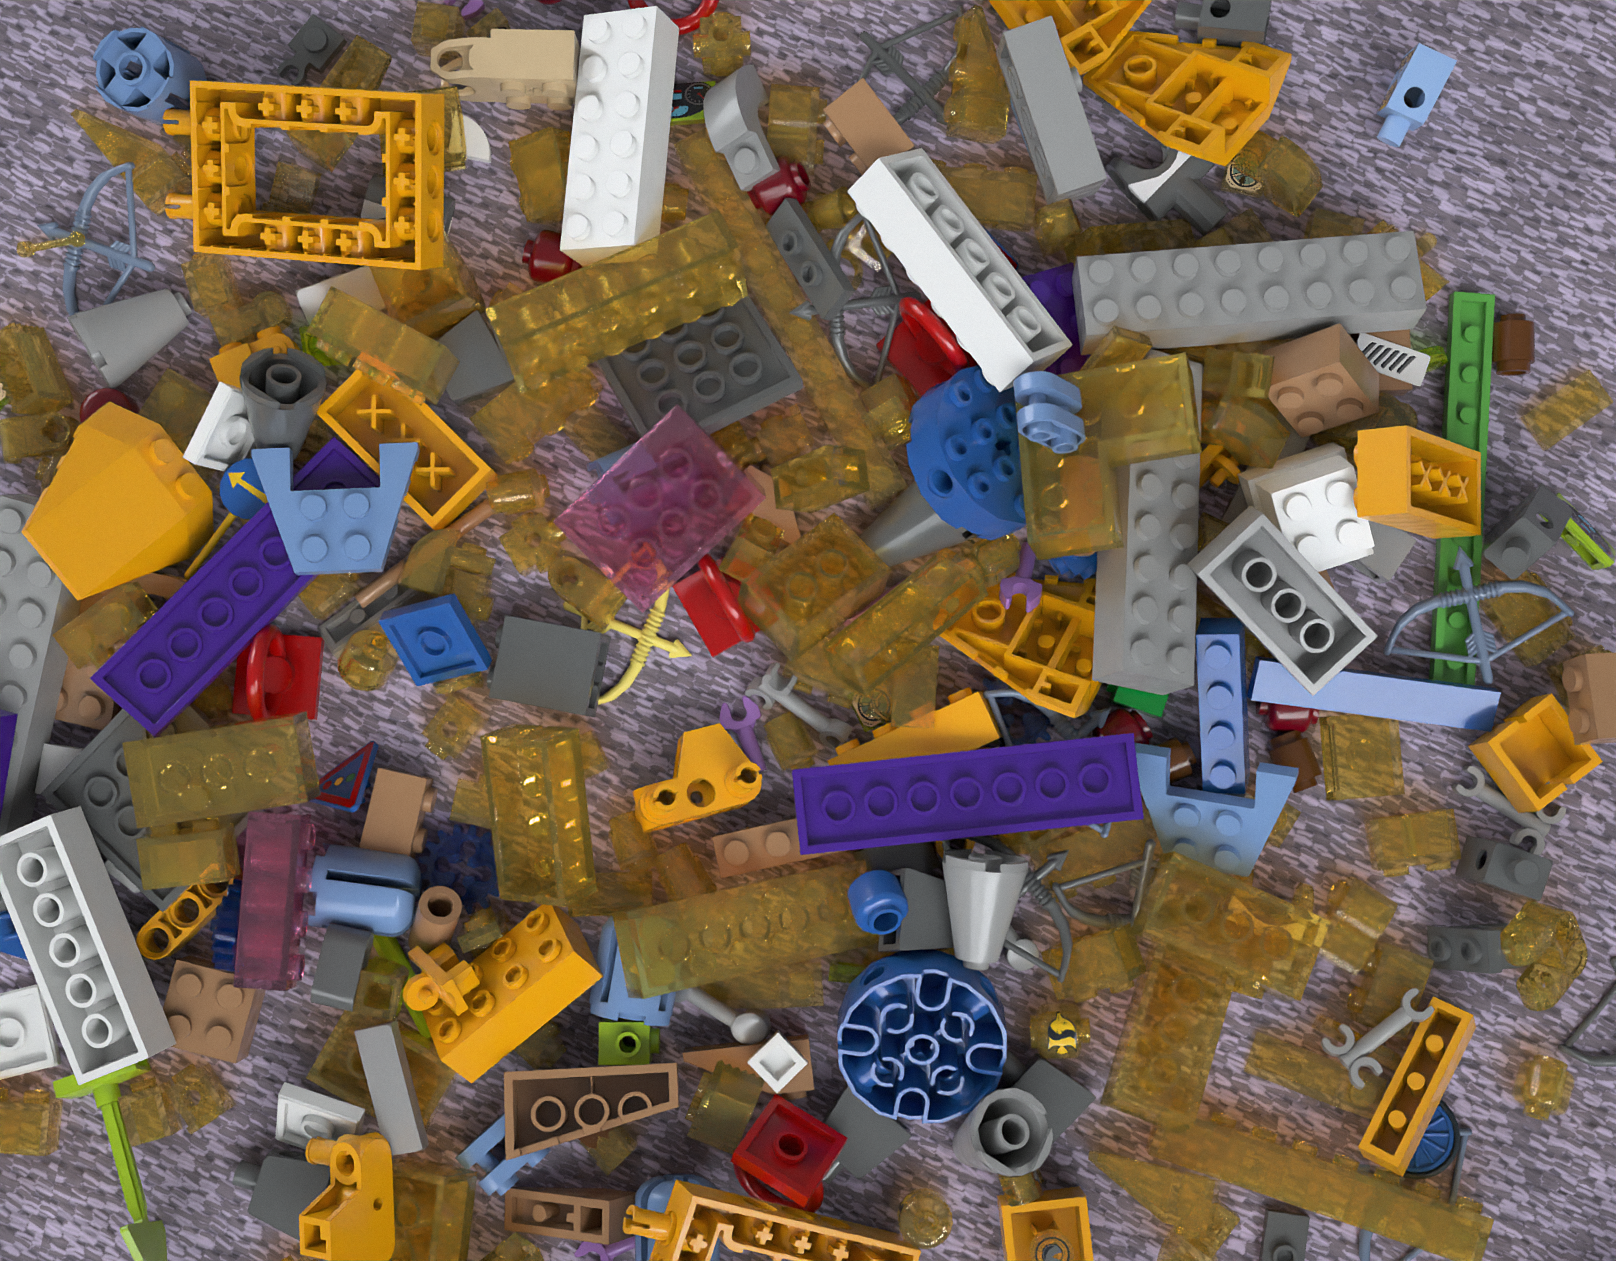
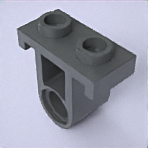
[1427,923,1522,974]

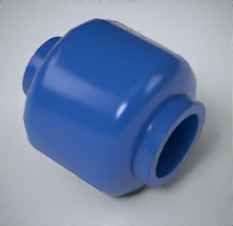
[847,870,909,934]

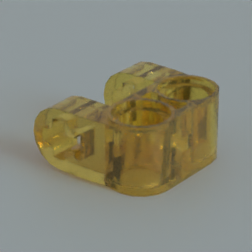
[1500,900,1588,1011]

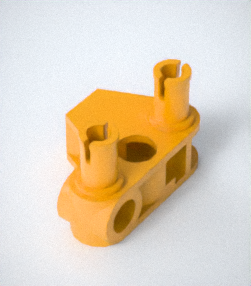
[632,723,762,833]
[299,1132,395,1261]

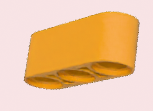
[136,861,245,960]

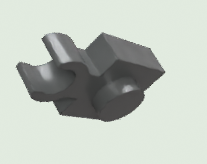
[277,14,347,86]

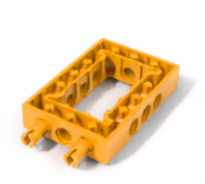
[163,81,444,270]
[623,1179,921,1261]

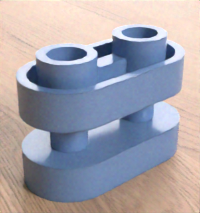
[1013,371,1086,454]
[455,1112,551,1196]

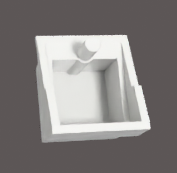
[1238,442,1375,572]

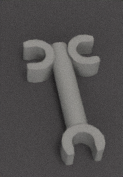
[745,662,853,750]
[1451,766,1566,856]
[1320,988,1435,1090]

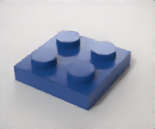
[378,593,492,686]

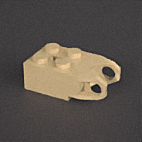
[430,29,580,111]

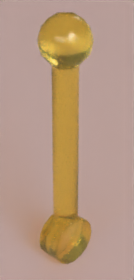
[16,231,86,258]

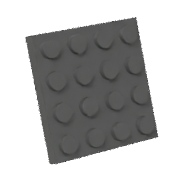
[580,260,804,462]
[41,702,283,912]

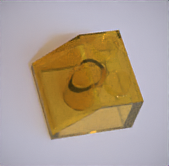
[369,231,488,347]

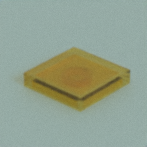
[1319,714,1405,801]

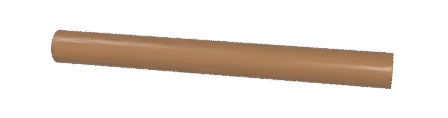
[353,498,497,608]

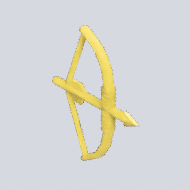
[563,538,692,705]

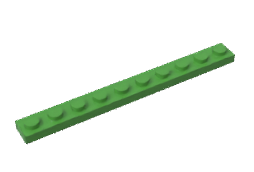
[1429,292,1495,685]

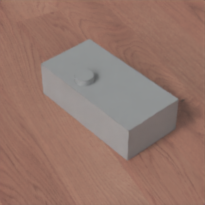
[996,16,1107,210]
[1187,505,1378,696]

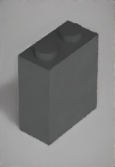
[487,615,611,718]

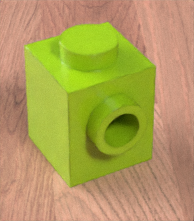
[598,1017,660,1065]

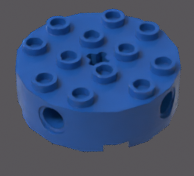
[906,365,1066,540]
[837,949,1007,1124]

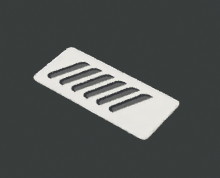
[1356,333,1430,386]

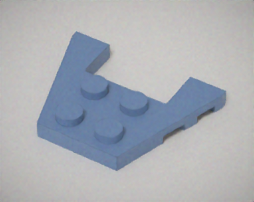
[251,442,420,575]
[1135,743,1299,877]

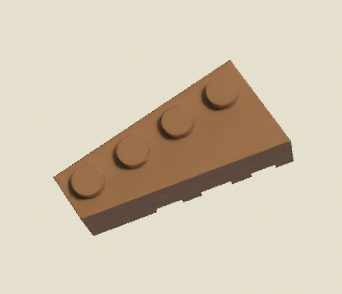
[504,1063,680,1161]

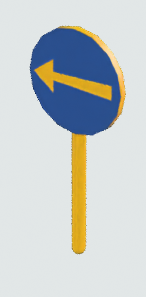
[184,458,268,580]

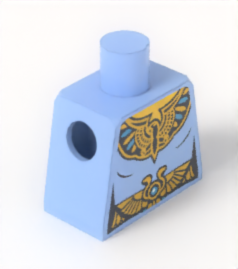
[1377,43,1457,147]

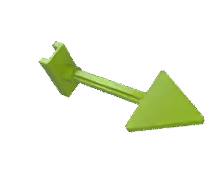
[52,1059,167,1261]

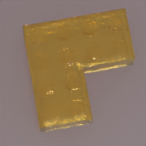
[1015,352,1202,560]

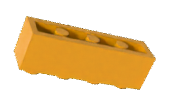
[827,687,1002,766]
[1358,996,1476,1177]

